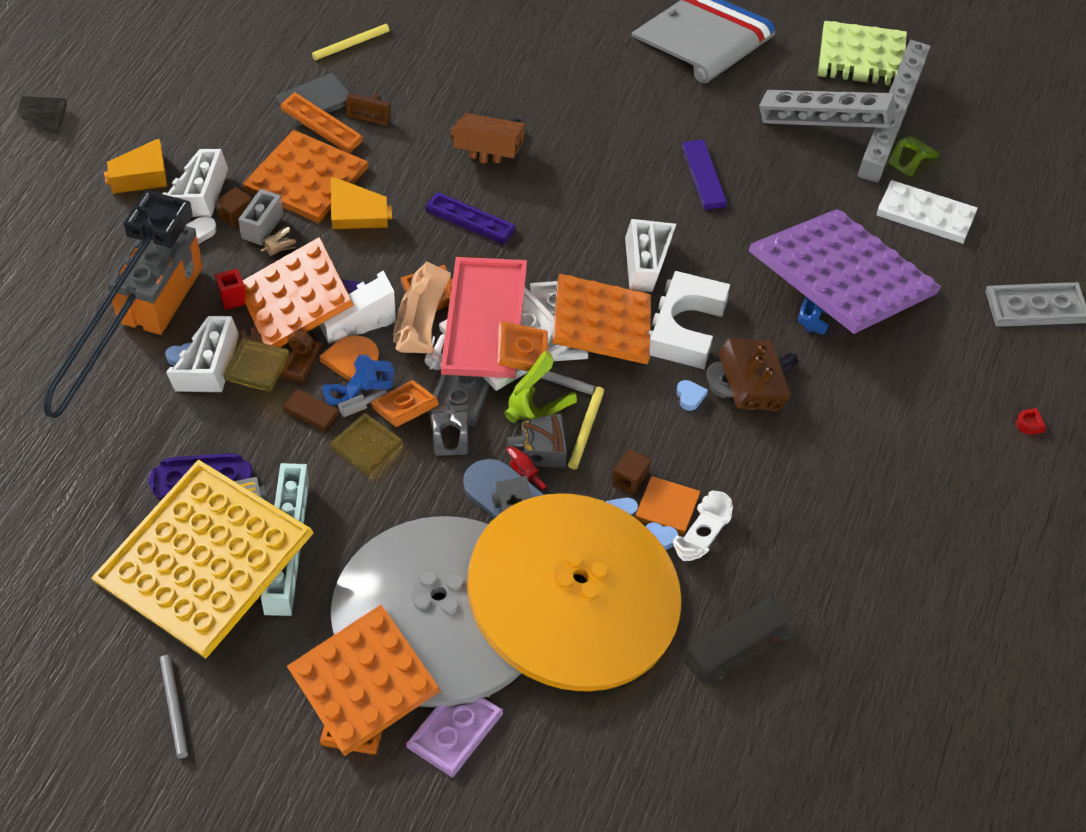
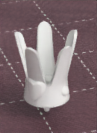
[425,334,445,370]

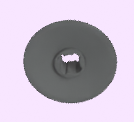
[706,362,733,398]

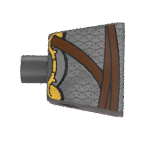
[507,414,567,468]

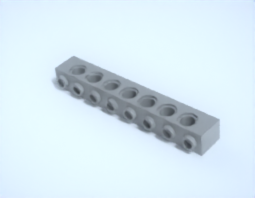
[857,39,930,183]

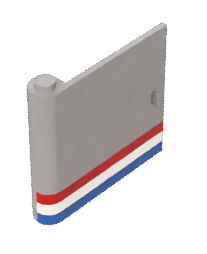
[631,0,776,84]

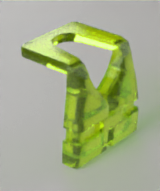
[888,136,940,176]

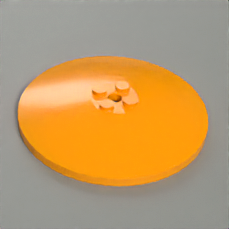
[467,494,681,691]

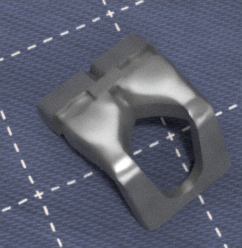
[430,405,470,456]

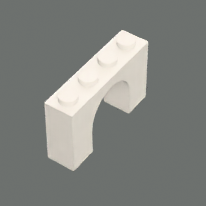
[648,271,730,369]

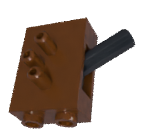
[719,338,799,411]

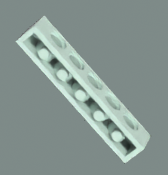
[261,463,309,616]

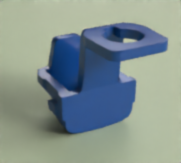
[798,296,828,334]
[322,355,395,405]

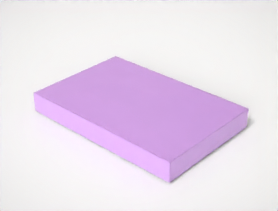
[406,698,503,778]

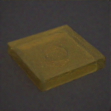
[223,338,289,392]
[330,413,402,475]

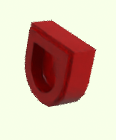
[1016,408,1046,435]

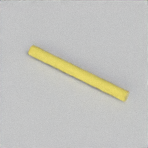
[312,24,389,61]
[568,387,604,469]

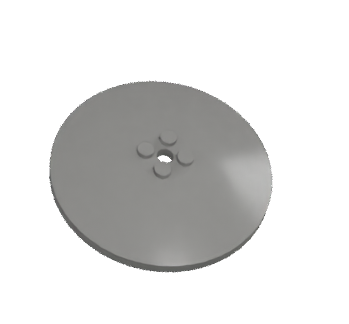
[331,516,521,707]

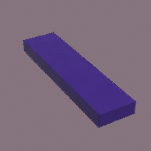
[682,139,726,210]
[425,192,516,245]

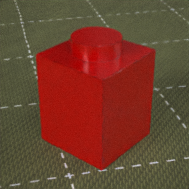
[214,268,247,310]

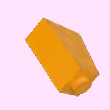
[104,139,167,194]
[331,178,392,229]

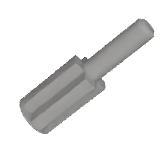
[338,390,387,417]

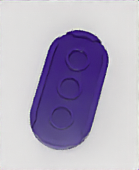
[148,453,254,501]

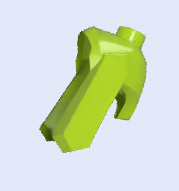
[504,351,577,423]

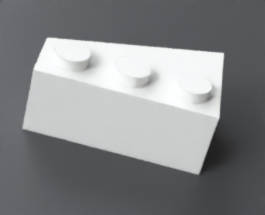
[163,149,228,217]
[625,219,676,292]
[319,271,396,344]
[166,316,240,392]

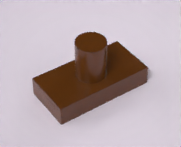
[346,93,391,126]

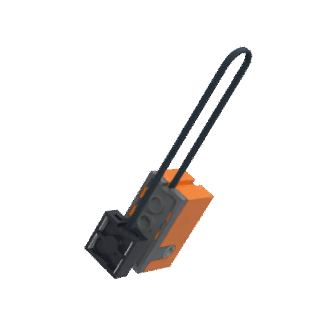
[43,190,203,418]

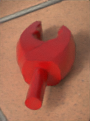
[506,446,547,491]

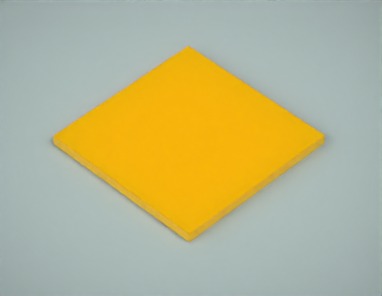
[91,460,313,659]

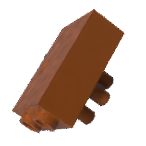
[450,113,525,164]

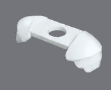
[673,491,733,561]

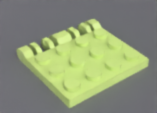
[818,21,907,86]

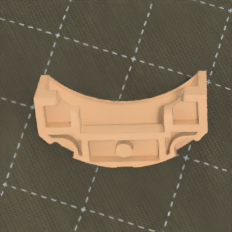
[393,262,451,353]

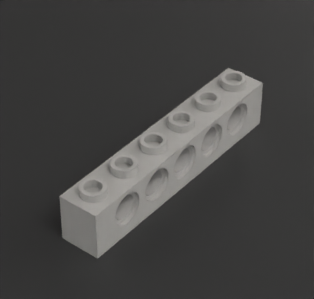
[759,90,896,128]

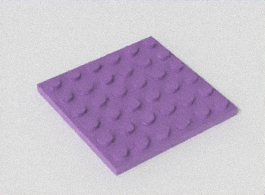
[749,209,941,334]

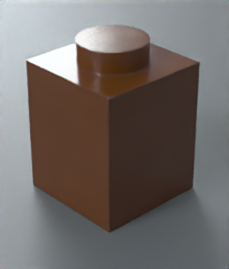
[215,187,252,228]
[612,449,651,496]

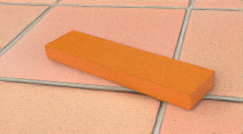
[280,92,363,154]

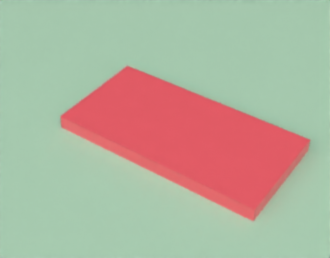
[441,257,527,378]

